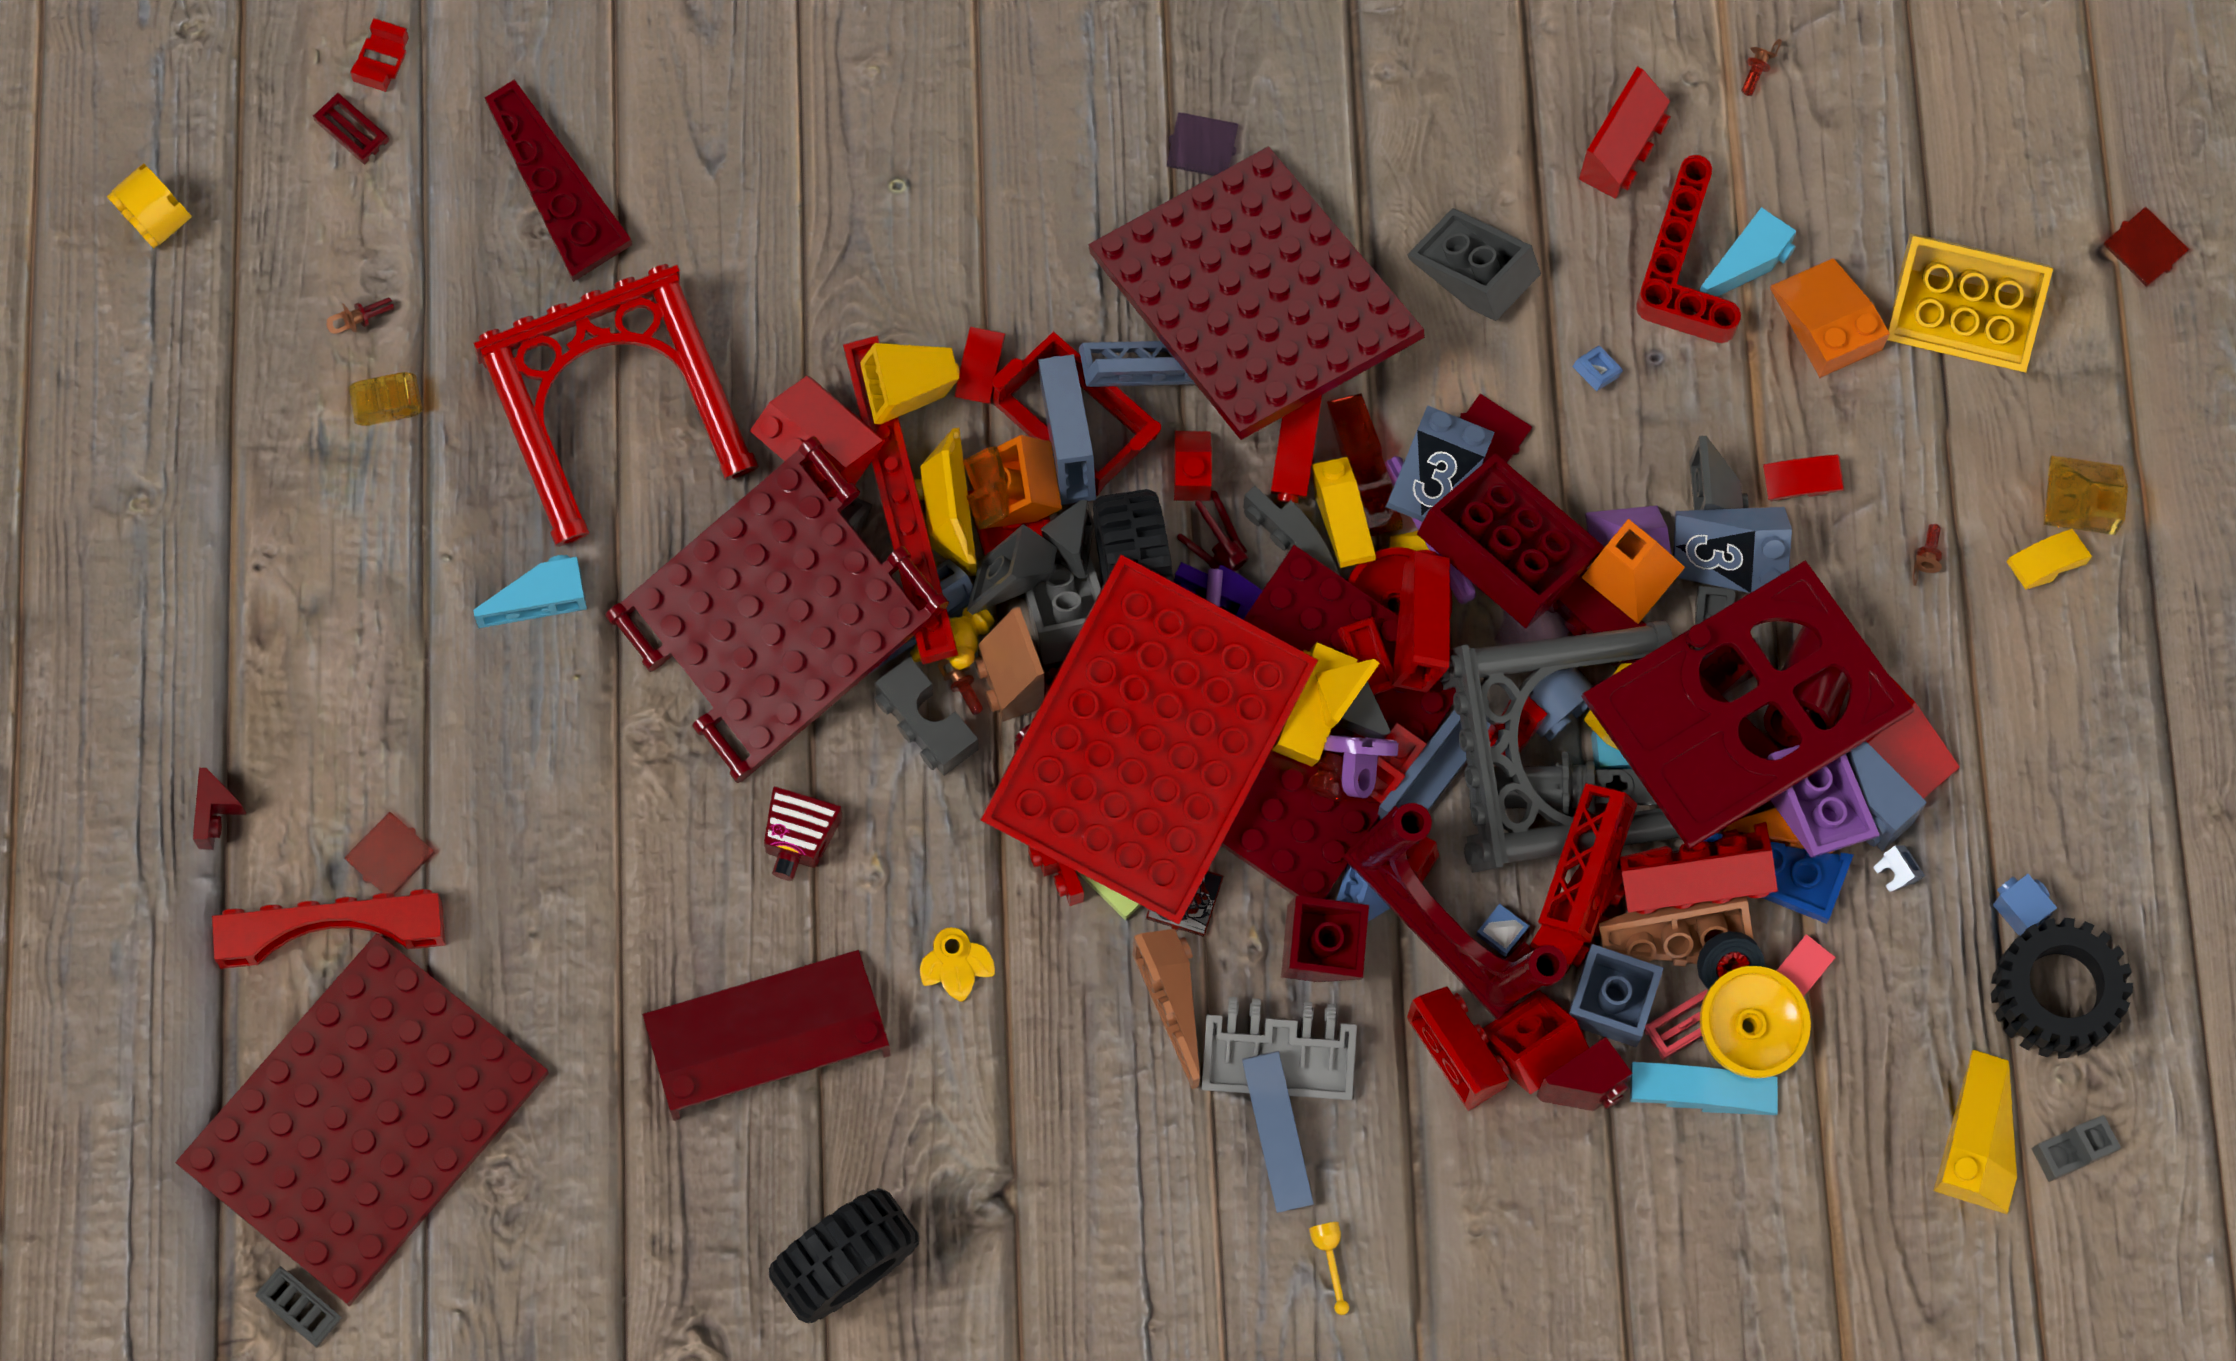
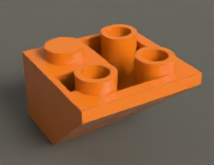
[1582,519,1685,624]

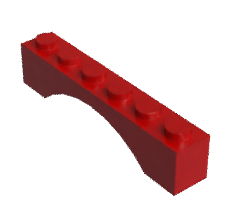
[212,889,445,969]

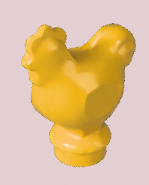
[910,607,994,670]

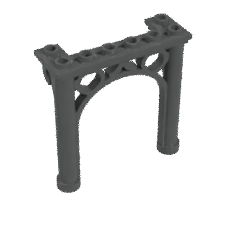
[1439,620,1683,873]

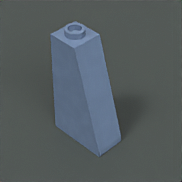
[1038,354,1096,505]

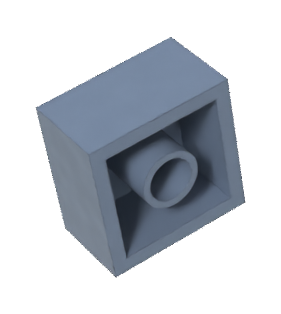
[1568,944,1664,1047]

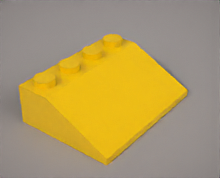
[1887,233,2053,373]

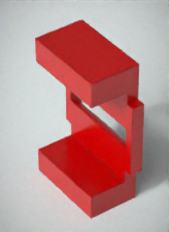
[350,18,409,92]

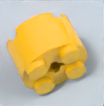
[106,163,192,249]

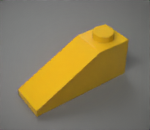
[1312,457,1376,568]

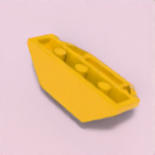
[914,428,977,576]

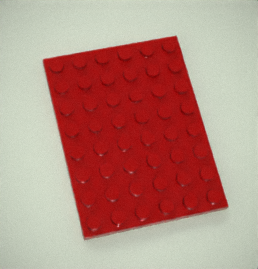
[980,555,1318,925]

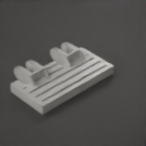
[1201,997,1357,1100]

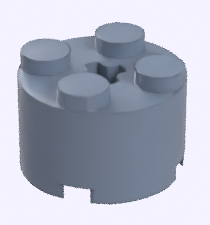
[1529,668,1594,741]

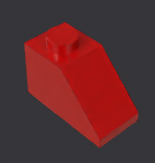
[1174,431,1212,501]

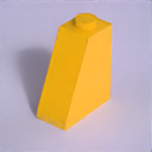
[860,343,960,424]

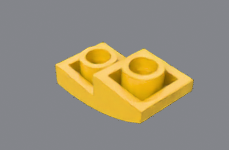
[2006,528,2092,590]

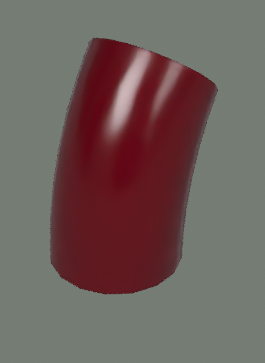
[1763,625,1850,748]

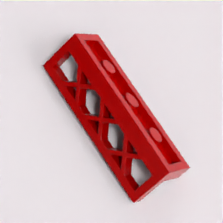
[1538,783,1638,943]

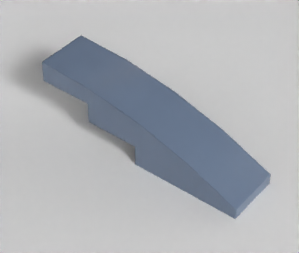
[1242,1051,1314,1213]

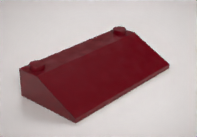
[642,950,891,1121]

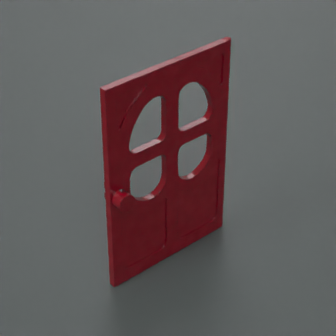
[1581,560,1914,849]

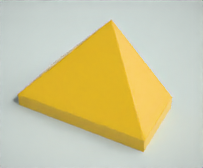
[1315,659,1379,729]

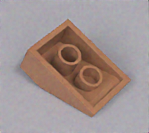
[974,607,1044,722]

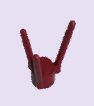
[1177,490,1249,572]

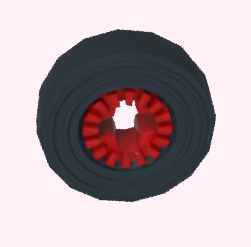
[1697,931,1765,990]

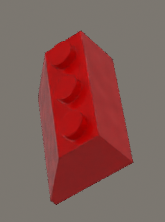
[1579,66,1671,199]
[750,376,886,498]
[1407,986,1510,1111]

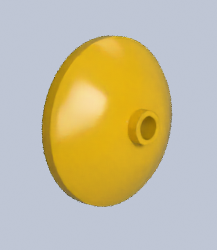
[1700,966,1811,1079]

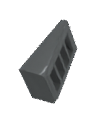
[255,1266,342,1348]

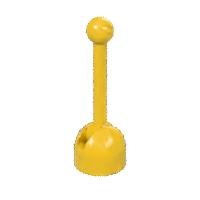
[1309,1222,1349,1315]

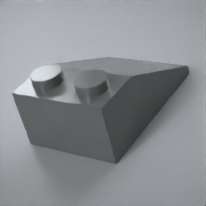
[1407,208,1541,321]

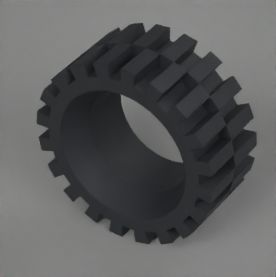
[1991,918,2133,1059]

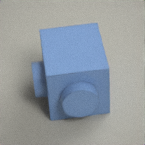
[1993,874,2057,936]

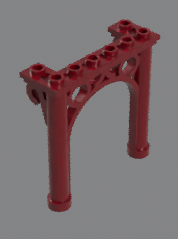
[1343,803,1567,1020]

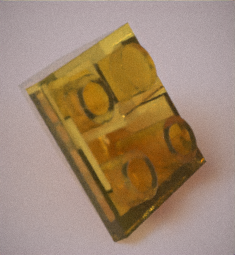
[2044,456,2128,535]

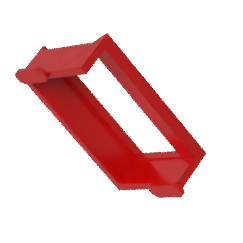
[992,331,1161,496]

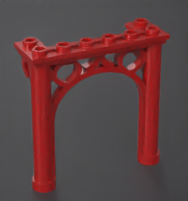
[474,264,759,547]

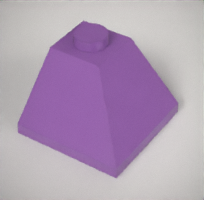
[1585,506,1672,563]

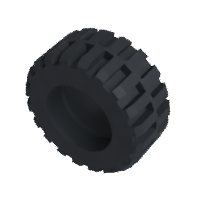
[1093,489,1174,586]
[769,1188,919,1324]

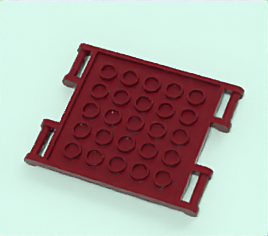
[605,436,949,783]

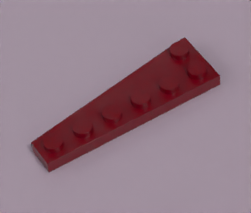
[485,79,632,282]

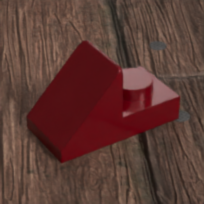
[193,767,246,850]

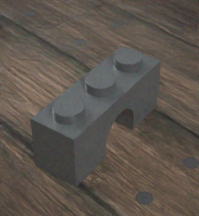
[874,656,979,776]

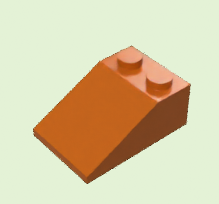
[1770,258,1890,378]

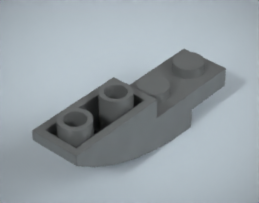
[1243,486,1339,575]

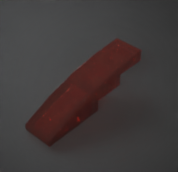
[1327,393,1403,536]

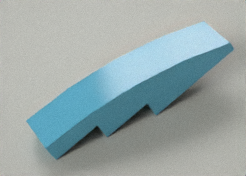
[1630,1062,1778,1115]

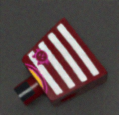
[764,786,843,881]

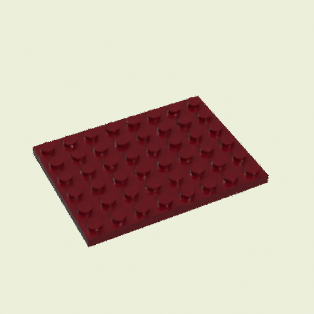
[1088,146,1425,440]
[1221,545,1456,899]
[175,933,549,1306]

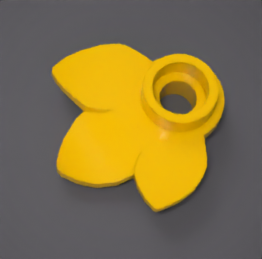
[920,927,995,1002]

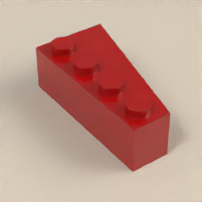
[1620,822,1778,914]

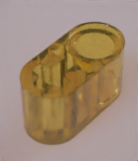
[348,372,423,426]

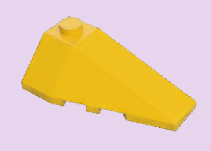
[1933,1050,2017,1214]

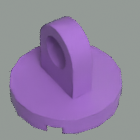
[1324,735,1399,798]

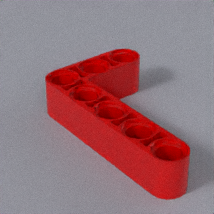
[1636,155,1741,343]

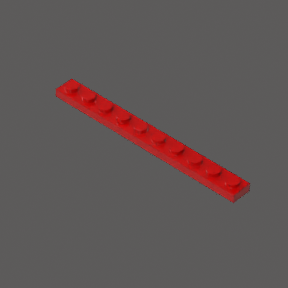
[843,335,958,665]

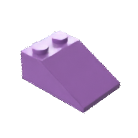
[1766,745,1880,858]

